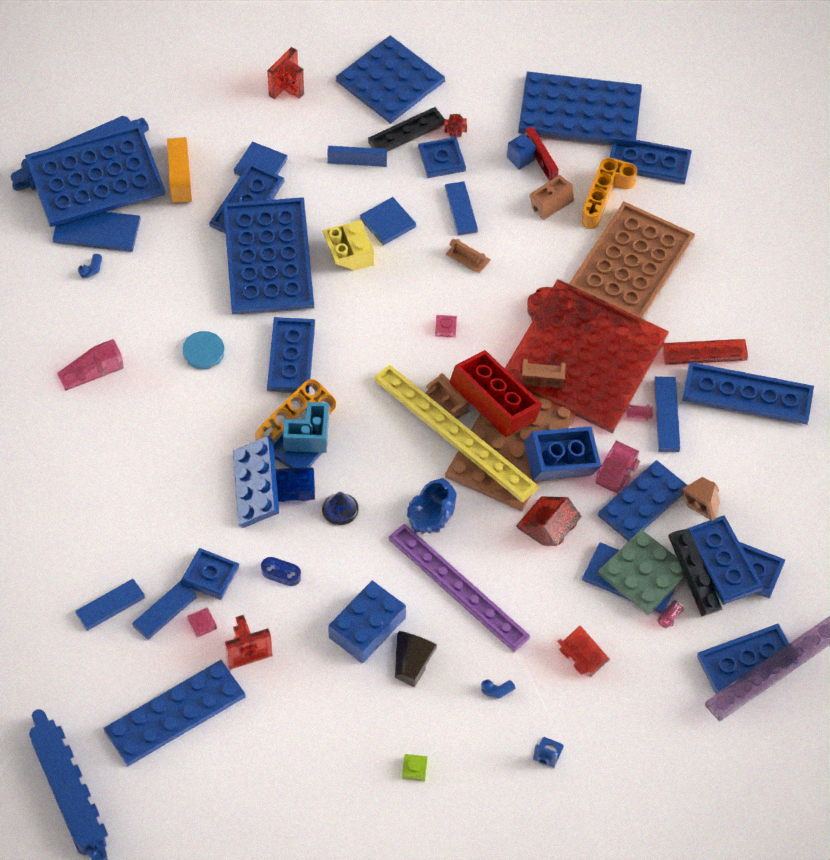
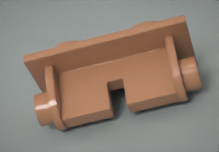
[446,238,491,274]

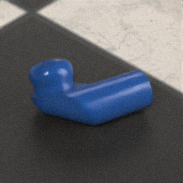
[78,254,102,278]
[481,679,516,699]

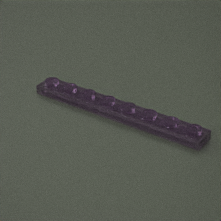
[705,616,830,722]

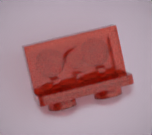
[557,625,610,677]

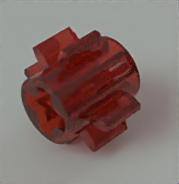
[444,114,468,138]

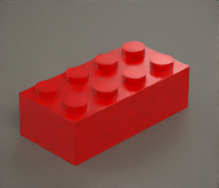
[449,350,542,437]

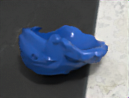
[407,478,457,534]

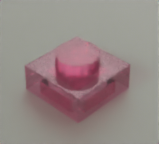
[435,315,457,338]
[187,607,217,638]

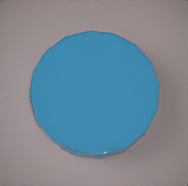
[183,331,224,369]

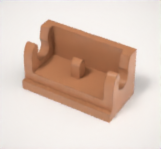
[529,175,574,220]
[521,359,566,389]
[425,373,469,420]

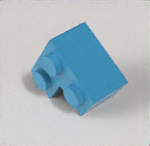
[283,402,329,453]

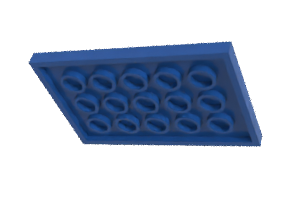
[518,71,642,147]
[25,124,166,227]
[223,197,314,314]

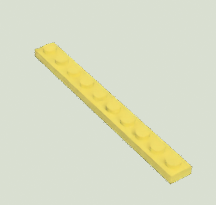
[374,364,538,503]

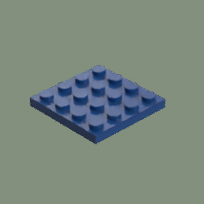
[336,35,445,124]

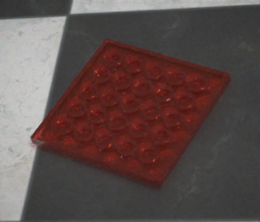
[505,279,669,434]

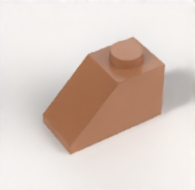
[682,477,720,521]

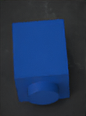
[507,133,536,170]

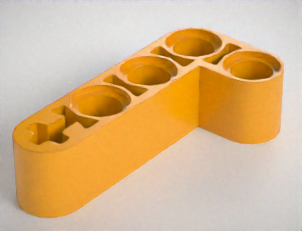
[167,137,192,203]
[582,158,637,229]
[255,379,336,441]

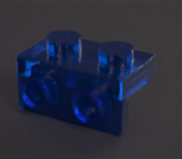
[276,467,315,502]

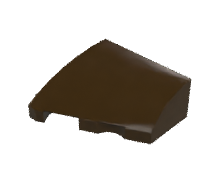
[395,631,437,688]

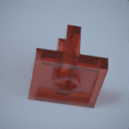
[267,47,304,99]
[225,614,273,670]

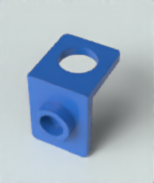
[533,737,564,768]

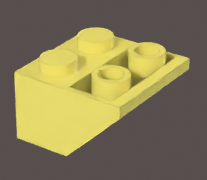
[323,220,374,270]

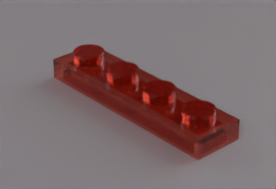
[662,339,748,365]

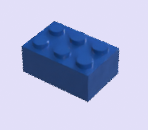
[524,426,601,481]
[328,580,406,664]

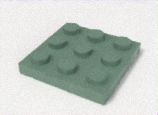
[598,529,685,615]

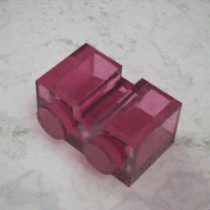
[596,440,640,494]

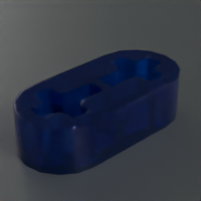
[261,557,301,586]

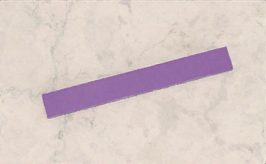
[389,523,530,652]

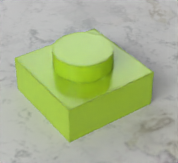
[402,754,428,781]

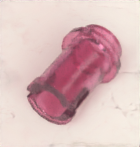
[627,404,653,421]
[657,600,684,628]

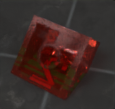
[516,496,582,546]

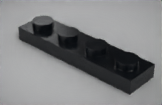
[368,107,445,152]
[668,528,723,617]

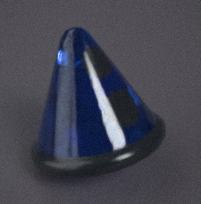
[322,491,359,525]

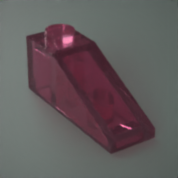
[57,339,124,391]

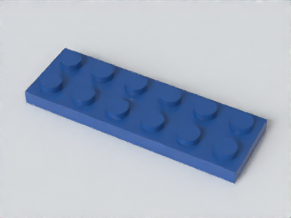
[682,362,814,425]
[104,660,246,767]

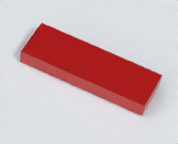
[525,126,559,181]

